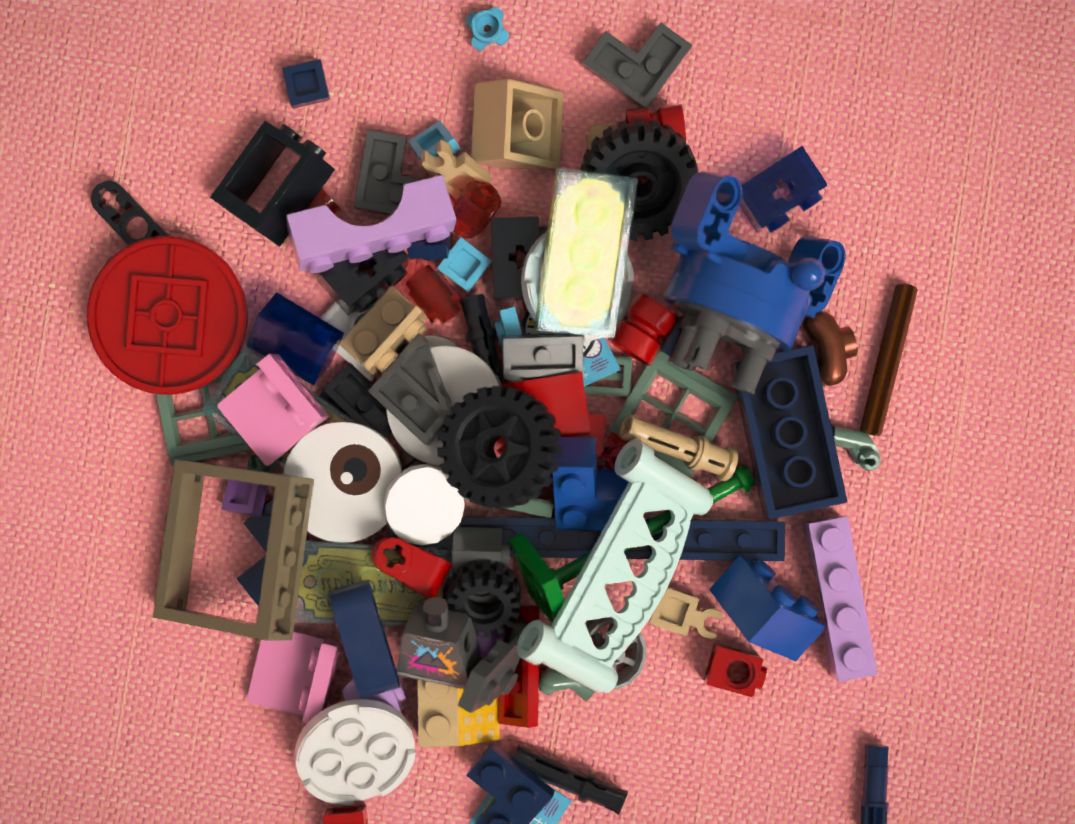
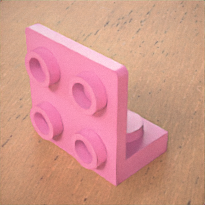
[218,354,329,466]
[247,626,342,723]

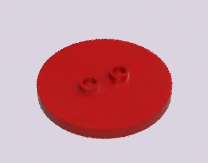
[87,236,248,395]

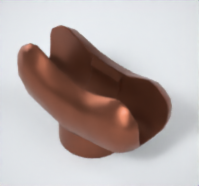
[802,311,858,386]

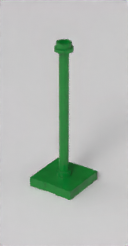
[509,465,755,625]

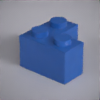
[553,437,629,531]
[709,555,827,661]

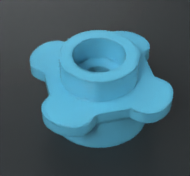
[466,7,509,51]

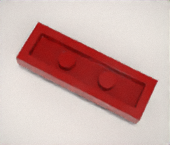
[498,605,539,728]

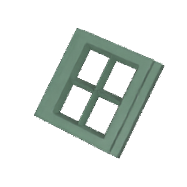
[609,351,738,478]
[156,355,252,466]

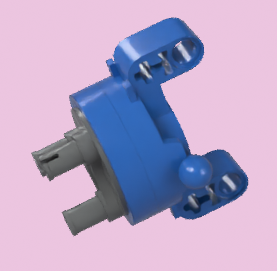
[663,171,846,395]

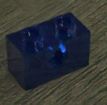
[739,146,828,233]
[246,292,344,386]

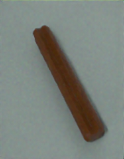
[860,283,918,436]

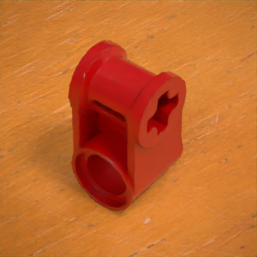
[371,537,452,599]

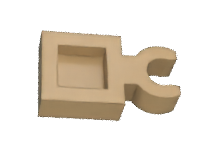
[422,140,491,204]
[648,587,723,639]

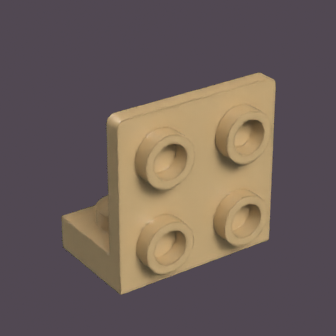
[339,286,428,377]

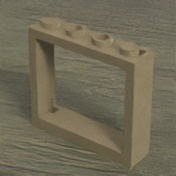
[153,459,314,641]

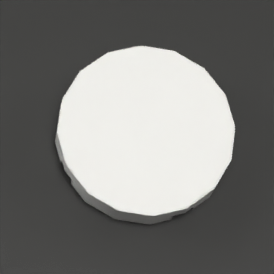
[383,464,464,546]

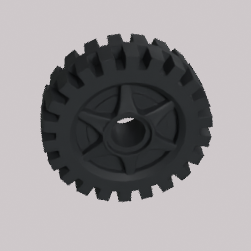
[580,118,698,241]
[437,386,562,508]

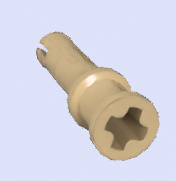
[620,415,738,481]

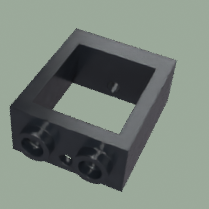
[210,121,335,247]

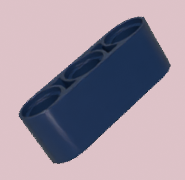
[328,580,400,699]

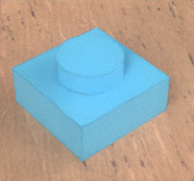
[408,120,461,162]
[437,237,492,293]
[494,307,522,345]

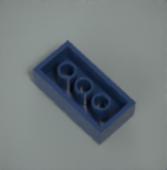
[730,345,848,520]

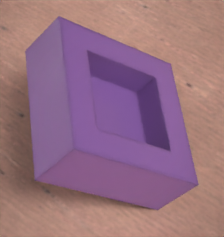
[221,480,268,517]

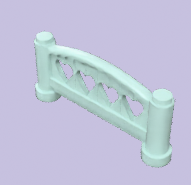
[517,439,713,693]

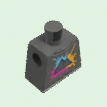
[397,597,482,689]

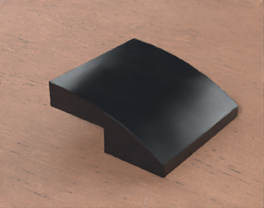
[316,363,392,439]

